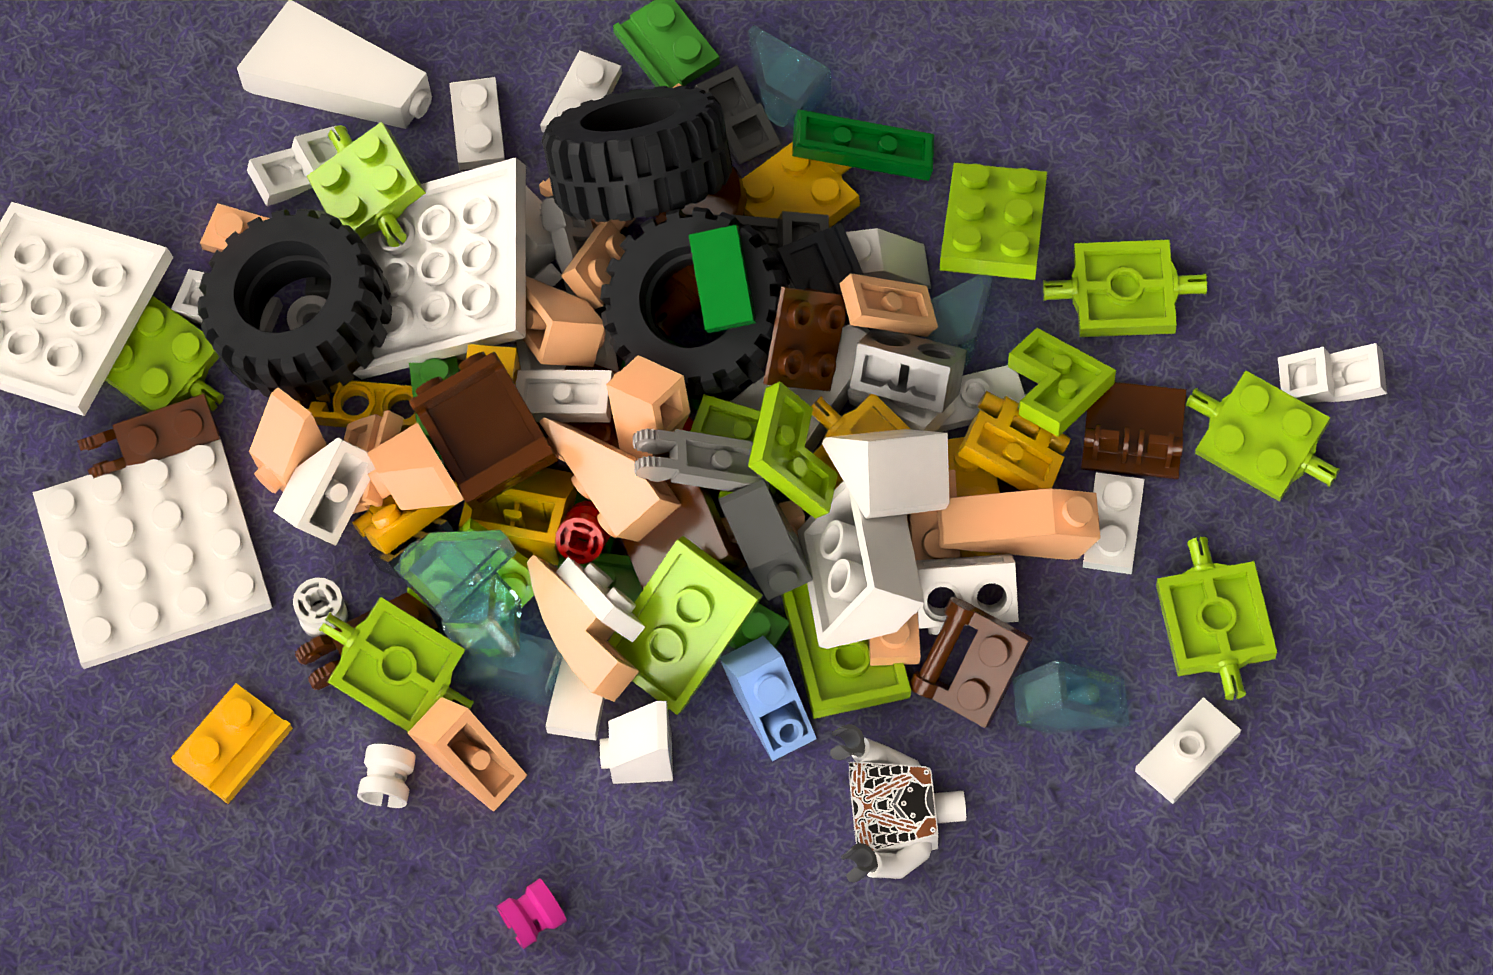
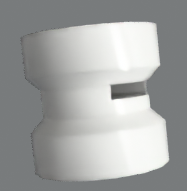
[293,577,348,638]
[357,744,416,808]

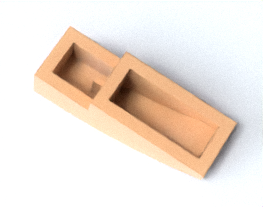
[527,555,639,702]

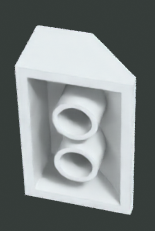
[797,481,925,649]

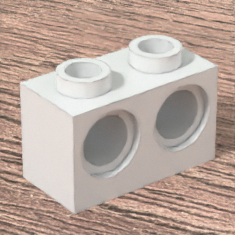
[916,554,1019,635]

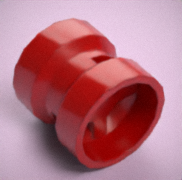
[555,501,610,564]

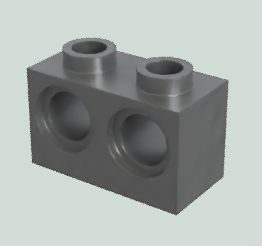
[850,329,967,413]

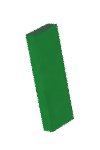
[792,109,934,181]

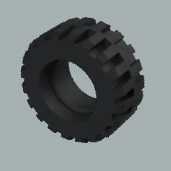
[542,86,733,222]
[600,207,790,401]
[197,209,392,401]

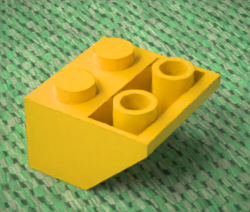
[458,468,577,566]

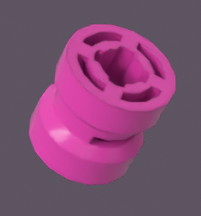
[496,878,567,949]

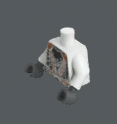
[830,724,966,883]

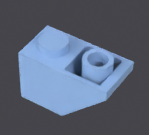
[720,636,817,761]

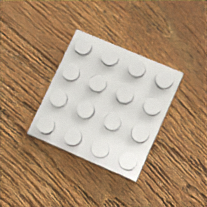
[352,158,526,380]
[0,202,173,416]
[33,436,272,669]

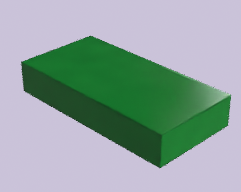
[688,225,756,333]

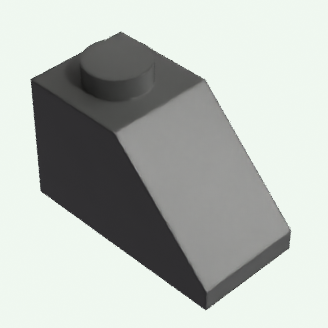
[719,478,813,600]

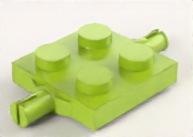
[307,121,426,247]
[1043,240,1207,337]
[105,295,224,412]
[1186,370,1340,502]
[1156,537,1277,700]
[319,597,474,732]

